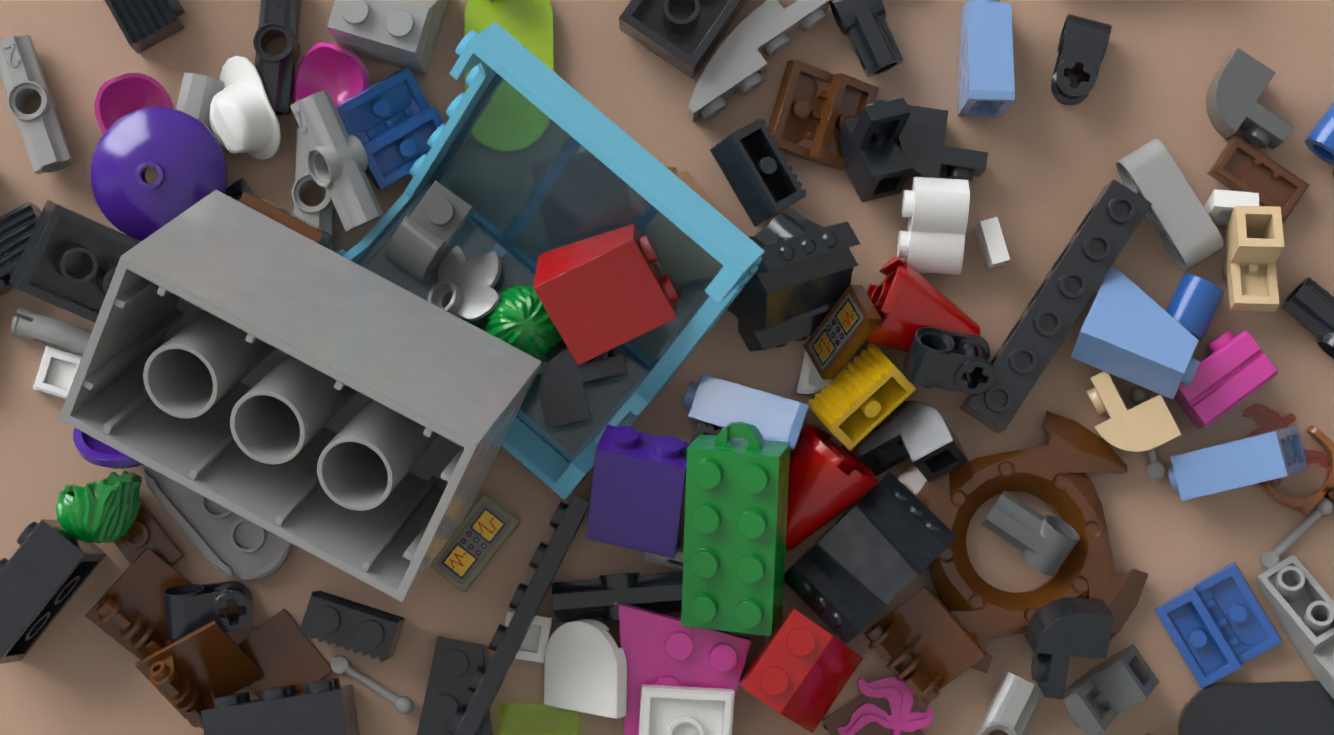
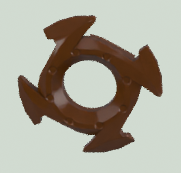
[897,411,1148,674]

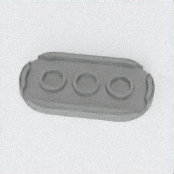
[144,465,293,580]

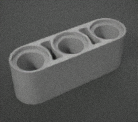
[1116,139,1224,271]

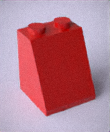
[533,224,681,365]
[739,607,863,733]

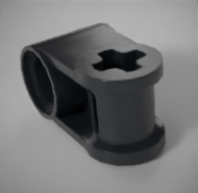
[1051,14,1112,105]
[902,327,996,394]
[163,581,254,640]

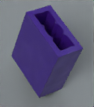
[586,425,691,559]

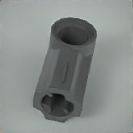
[981,490,1080,576]

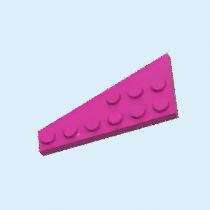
[618,602,751,735]

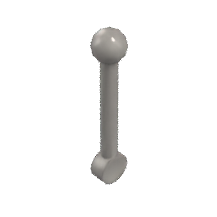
[1131,387,1165,480]
[1260,498,1333,569]
[331,656,413,715]

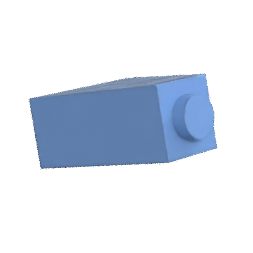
[957,0,1015,117]
[1071,267,1200,399]
[682,374,809,452]
[1168,425,1309,501]

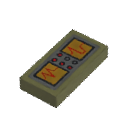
[430,494,520,593]

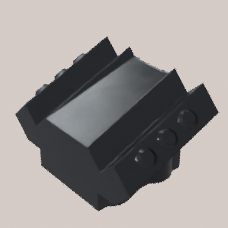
[727,209,860,352]
[784,471,957,645]

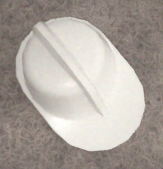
[209,56,281,160]

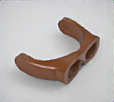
[1258,425,1334,516]

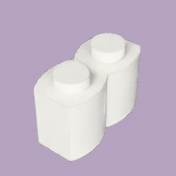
[897,177,970,275]

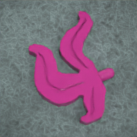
[837,676,934,735]

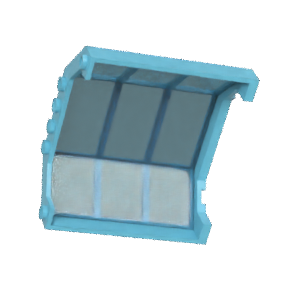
[336,22,765,500]

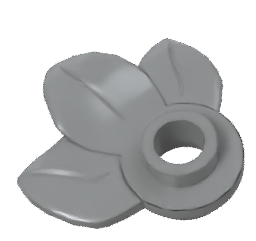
[427,246,501,321]

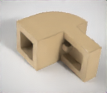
[1222,206,1285,312]
[1086,371,1182,453]

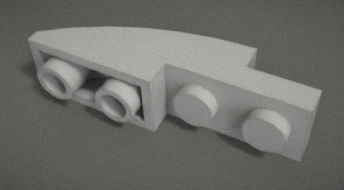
[688,0,831,122]
[1256,554,1334,699]

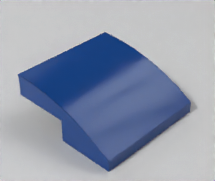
[336,67,444,190]
[1154,561,1282,689]

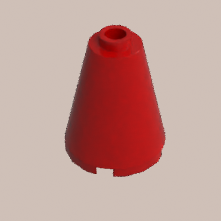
[864,257,981,356]
[786,423,878,550]

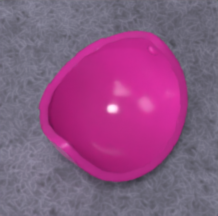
[293,42,370,106]
[94,73,174,135]

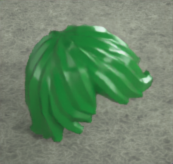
[478,284,562,359]
[56,471,142,544]

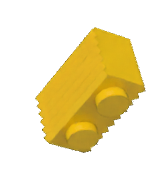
[808,344,917,451]

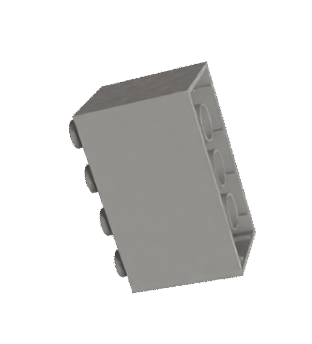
[59,190,542,602]

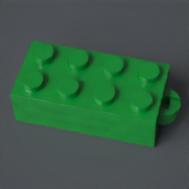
[681,422,790,636]

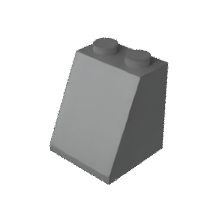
[327,0,449,75]

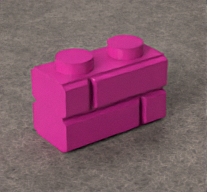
[1174,330,1278,429]

